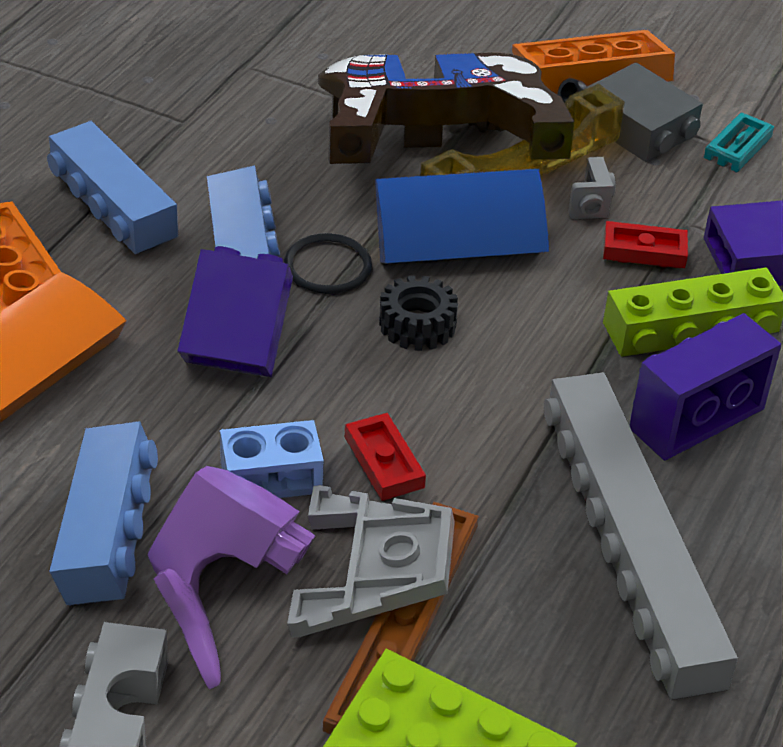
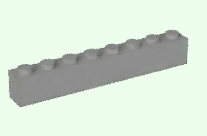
[544,372,738,700]

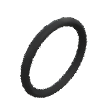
[284,233,372,294]

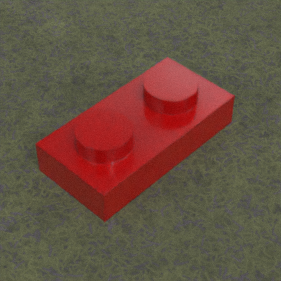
[603,221,688,269]
[344,412,426,501]

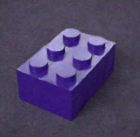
[629,313,782,461]

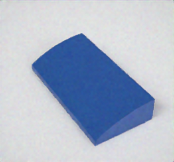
[375,169,549,263]

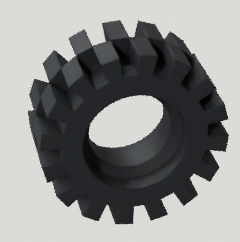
[379,276,458,351]

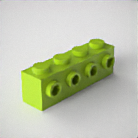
[603,267,783,357]

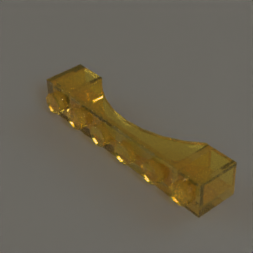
[420,83,625,177]

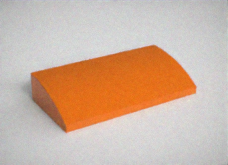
[512,30,675,94]
[0,201,61,312]
[0,272,127,423]

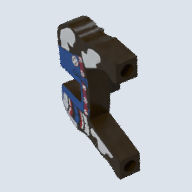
[318,53,574,164]

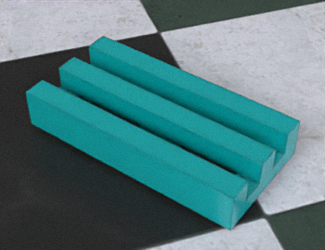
[704,112,774,173]

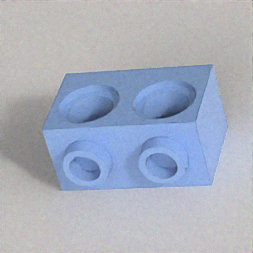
[220,420,324,498]

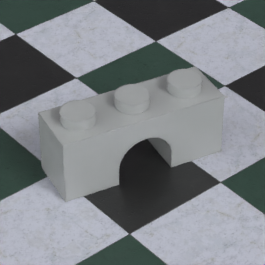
[60,622,168,747]

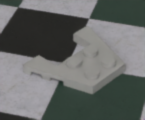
[287,485,455,638]

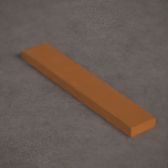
[323,502,479,734]

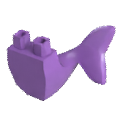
[148,466,316,689]

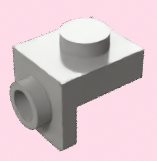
[568,157,616,219]

